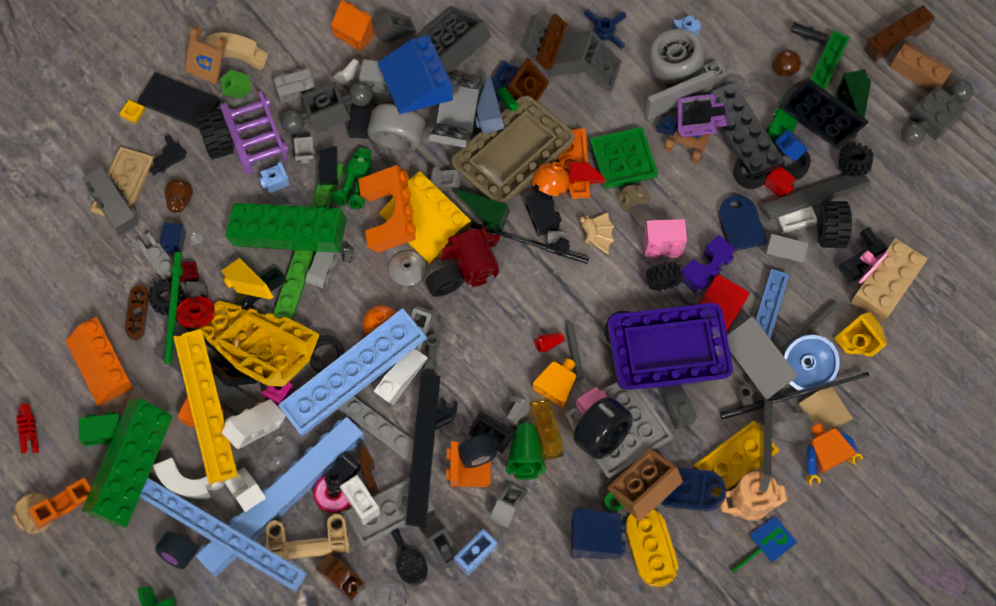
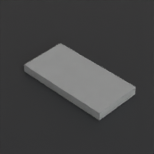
[644,70,716,121]
[727,316,798,399]
[344,478,435,548]

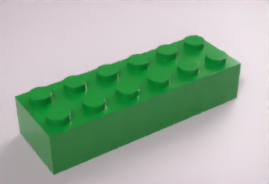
[225,203,347,253]
[81,399,173,528]

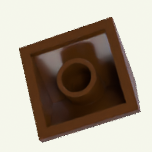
[508,58,550,102]

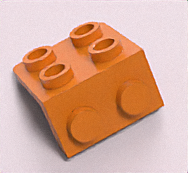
[446,441,491,487]

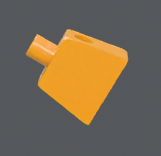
[532,358,577,408]

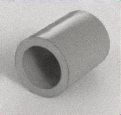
[547,230,565,244]

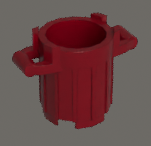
[439,227,500,287]

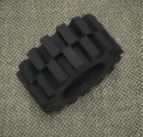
[838,143,874,177]
[646,262,682,291]
[148,278,185,316]

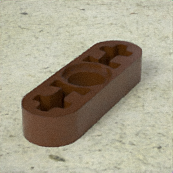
[125,285,149,340]

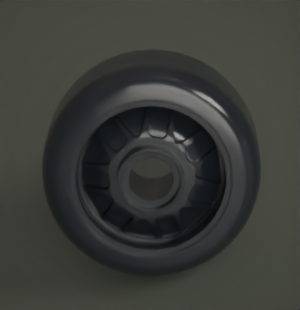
[573,397,633,460]

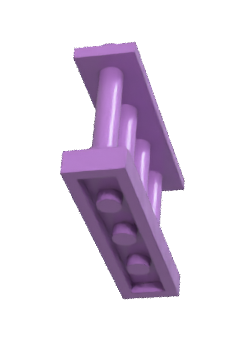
[220,91,289,174]

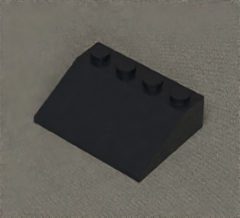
[779,78,869,149]

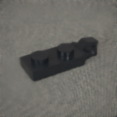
[235,268,287,309]

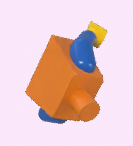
[805,423,863,486]

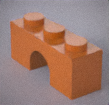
[27,478,91,530]

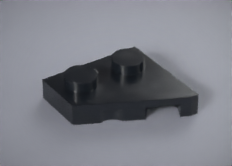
[209,357,258,387]

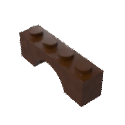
[863,5,935,63]

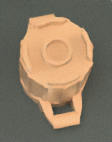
[720,471,788,521]

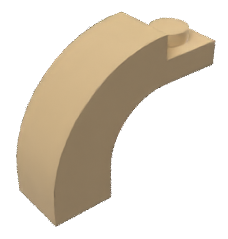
[204,33,268,70]

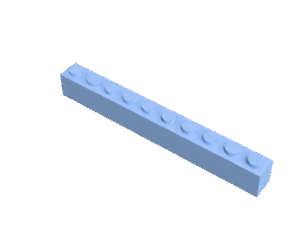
[196,417,364,577]

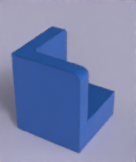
[775,129,808,161]

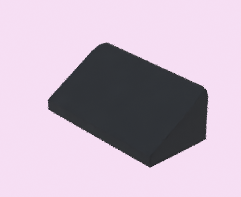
[319,146,338,185]

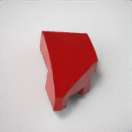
[569,162,606,184]

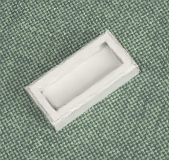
[776,206,817,234]

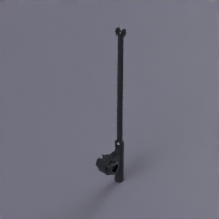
[471,222,590,264]
[720,372,869,420]

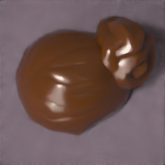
[164,179,193,213]

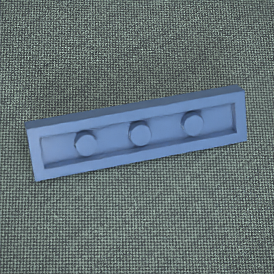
[755,269,789,338]

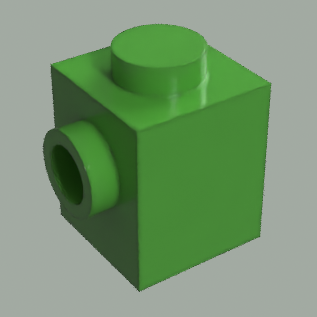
[220,70,251,99]

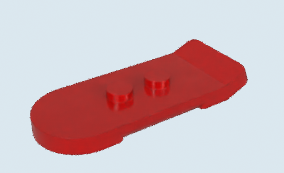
[699,275,749,332]

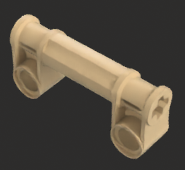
[266,514,350,560]

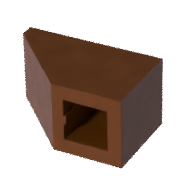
[315,553,365,600]

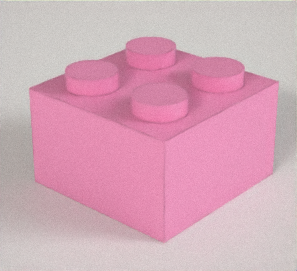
[643,219,687,259]

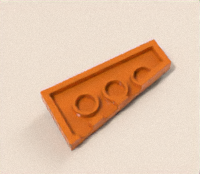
[558,128,591,199]

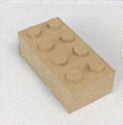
[851,238,928,323]

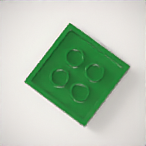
[589,127,658,190]

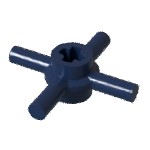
[584,9,627,49]

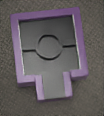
[678,94,727,137]

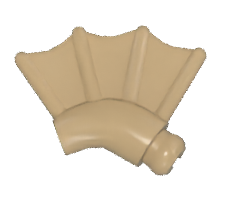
[579,212,615,254]

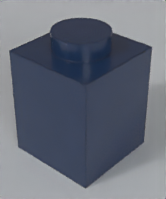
[160,222,186,254]

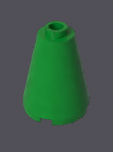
[506,422,546,480]

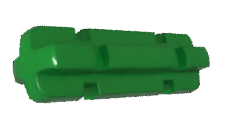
[498,87,518,112]

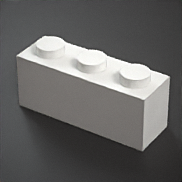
[222,399,286,450]

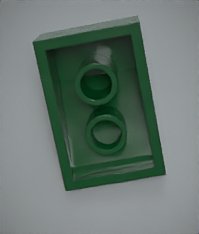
[836,69,871,138]

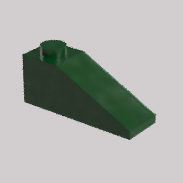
[454,188,510,231]

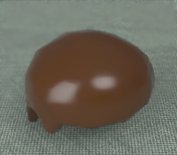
[772,50,802,77]

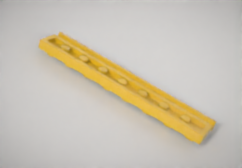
[173,329,239,485]

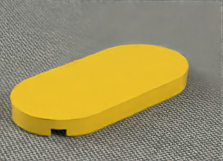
[625,510,678,587]

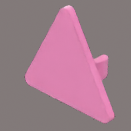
[858,251,889,284]

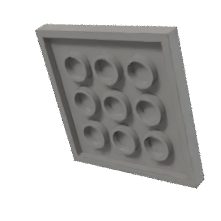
[564,382,674,481]

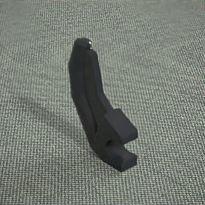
[414,401,458,430]

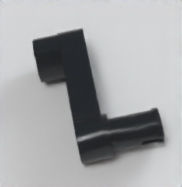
[839,227,888,283]

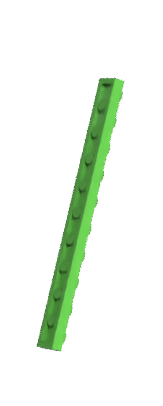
[273,163,344,320]

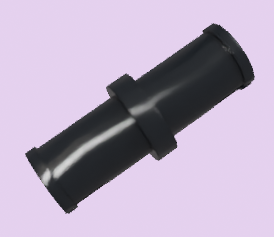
[790,22,828,45]

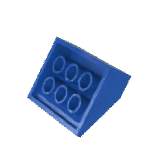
[377,35,453,114]

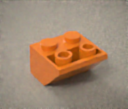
[331,0,374,52]

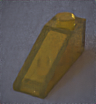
[530,399,563,460]

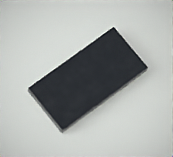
[138,72,220,129]

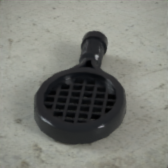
[390,528,428,586]

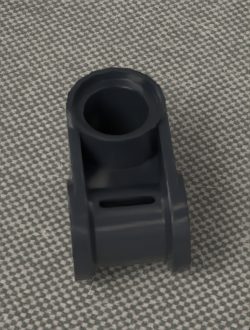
[325,453,361,493]

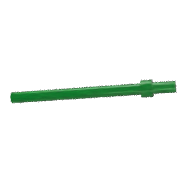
[164,252,183,365]

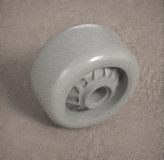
[650,29,705,85]
[367,104,426,151]

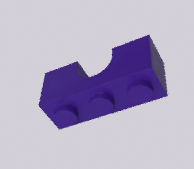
[681,235,736,293]

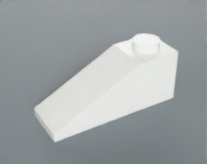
[374,349,428,406]

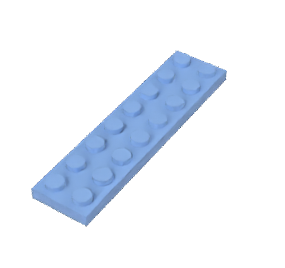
[278,308,427,436]

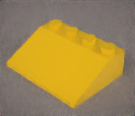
[379,171,471,265]

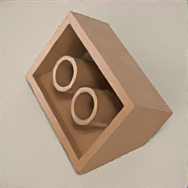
[890,41,955,92]
[607,448,683,521]

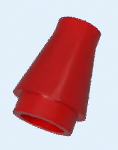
[534,332,565,353]

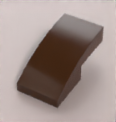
[360,446,377,493]

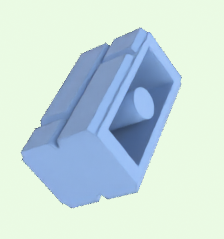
[454,529,497,576]

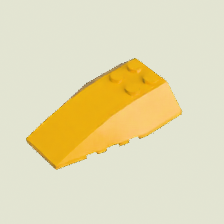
[195,301,319,386]

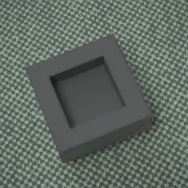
[185,281,209,298]

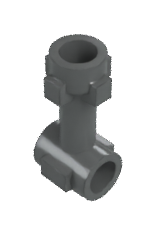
[423,334,440,372]

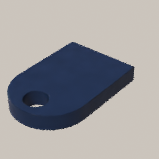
[719,195,767,251]
[663,467,727,512]

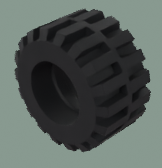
[197,109,234,160]
[817,201,852,248]

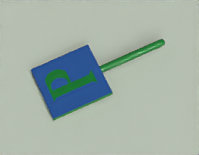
[731,516,797,573]

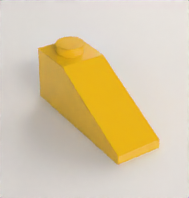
[221,258,273,300]

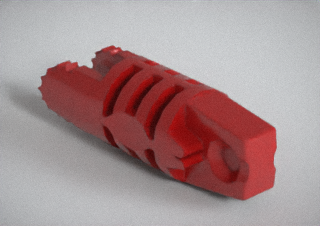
[16,404,39,454]

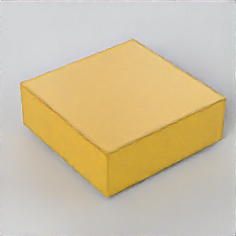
[119,99,145,124]

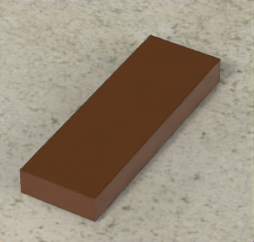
[536,14,567,70]

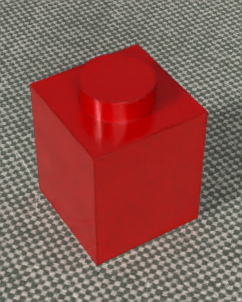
[764,167,796,198]

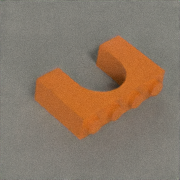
[358,165,416,253]

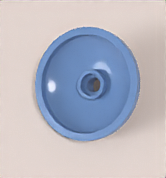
[783,334,840,392]

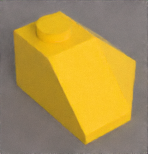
[834,312,887,357]

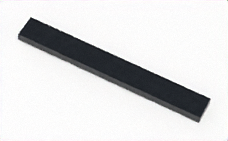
[405,373,441,528]

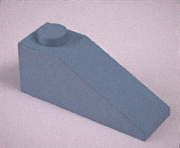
[475,77,504,134]

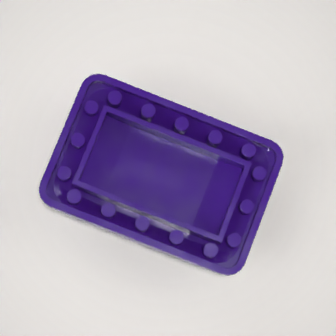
[608,303,733,391]

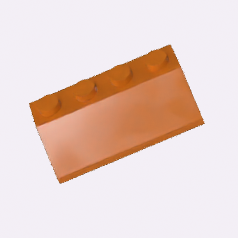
[66,316,134,407]

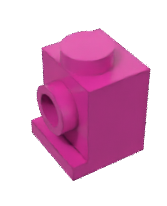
[262,380,294,408]

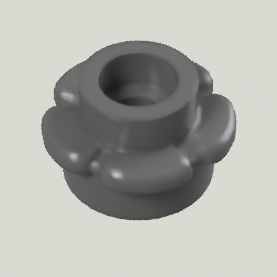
[341,245,356,263]

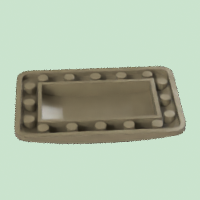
[451,96,575,203]

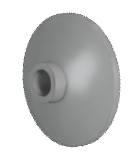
[388,251,426,286]

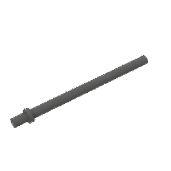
[746,301,839,385]

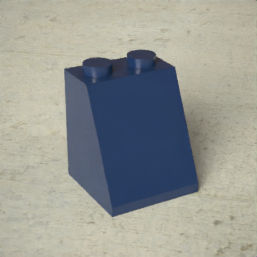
[571,509,626,559]

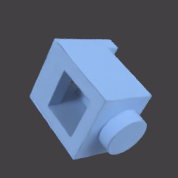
[671,15,701,36]
[259,162,290,193]

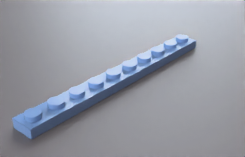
[140,478,307,592]

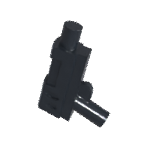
[149,135,187,176]

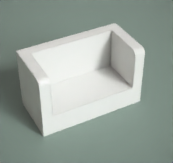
[224,467,266,512]
[340,475,380,525]

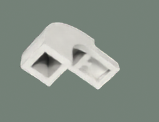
[153,458,225,501]

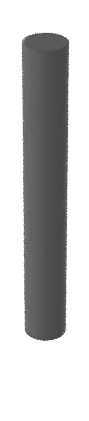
[566,323,584,380]

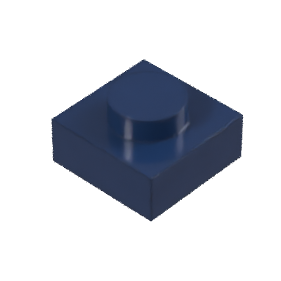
[656,114,678,136]

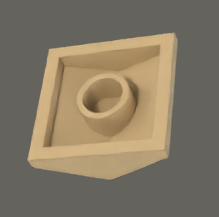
[798,387,853,432]

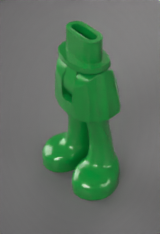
[330,147,372,209]

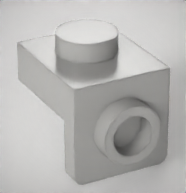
[294,137,315,164]
[430,167,461,191]

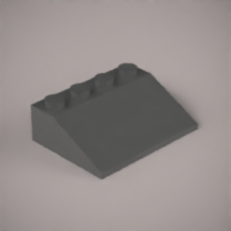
[412,6,491,75]

